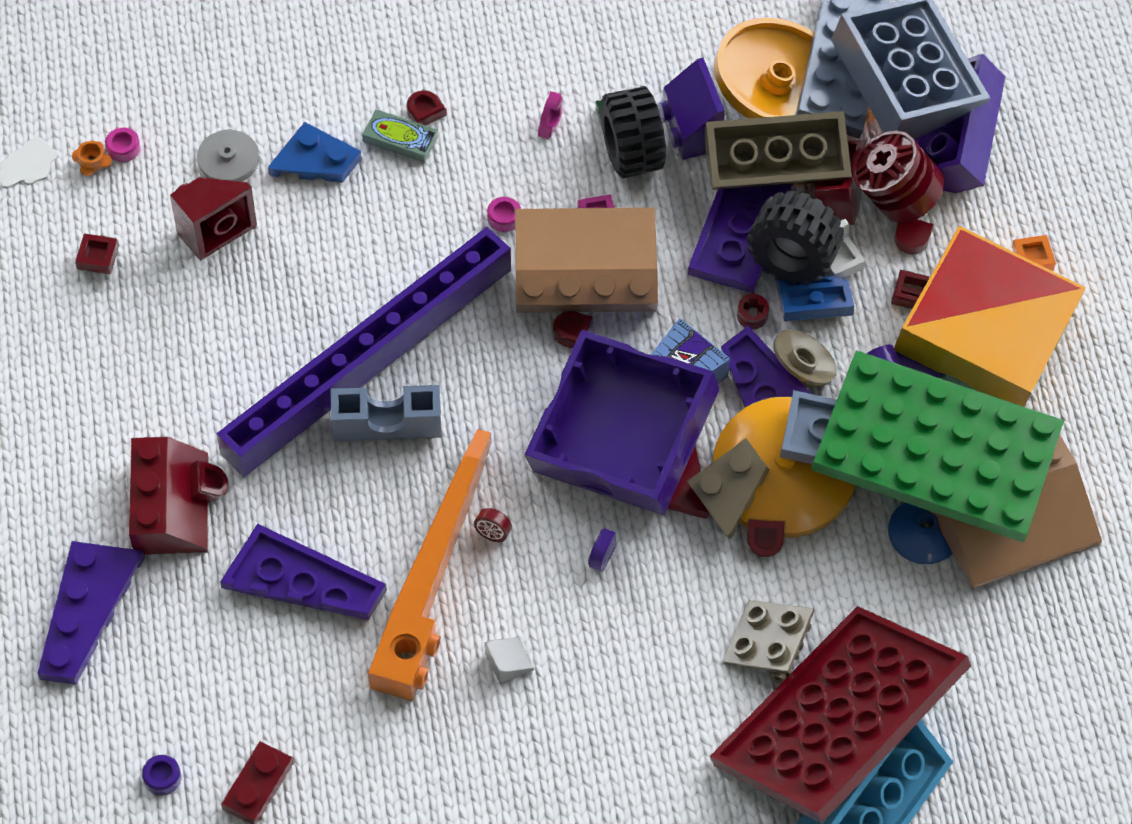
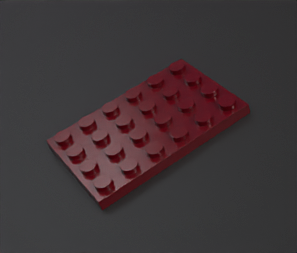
[709,606,971,823]

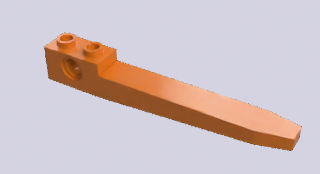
[368,429,492,701]

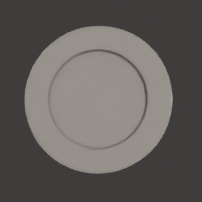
[197,129,259,182]

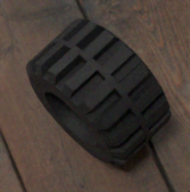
[600,86,666,178]
[747,191,844,285]

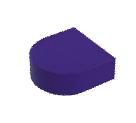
[588,528,616,572]

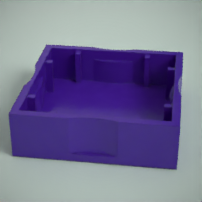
[524,330,720,516]

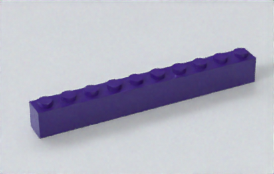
[216,227,511,478]

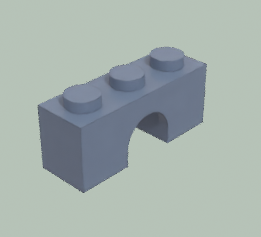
[331,385,442,442]

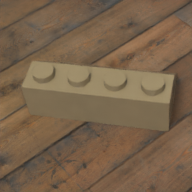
[704,111,852,190]

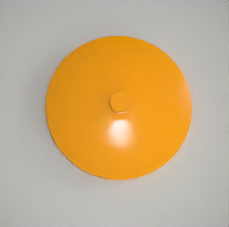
[714,18,814,119]
[713,397,856,538]

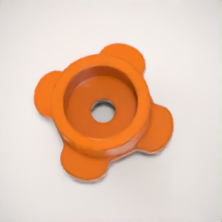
[72,140,112,176]

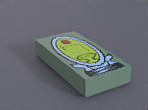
[362,109,438,162]

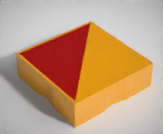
[894,226,1086,407]

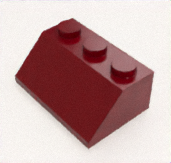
[129,436,209,555]

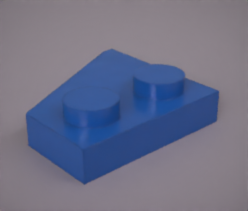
[268,122,362,183]
[775,276,854,322]

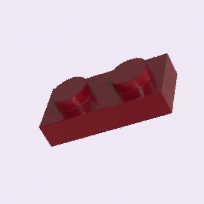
[221,741,294,824]

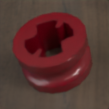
[737,294,769,330]

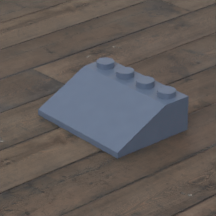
[831,0,990,139]

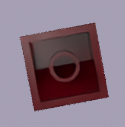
[170,177,257,261]

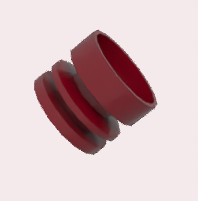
[852,130,944,223]

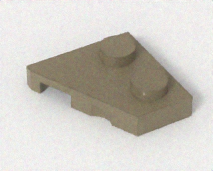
[687,439,769,539]

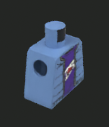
[651,318,730,384]

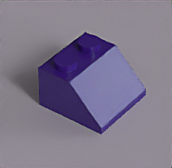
[658,58,725,160]

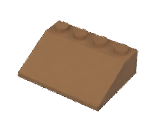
[515,207,658,313]
[930,435,1102,589]

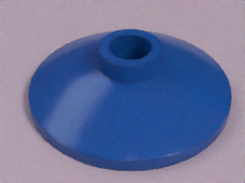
[888,502,953,564]

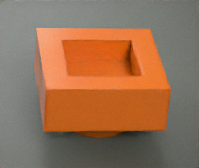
[1012,235,1056,271]

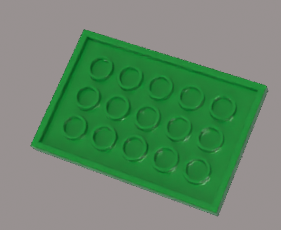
[811,350,1064,543]

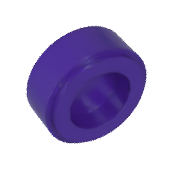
[142,755,182,795]

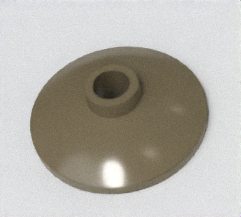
[773,330,837,386]

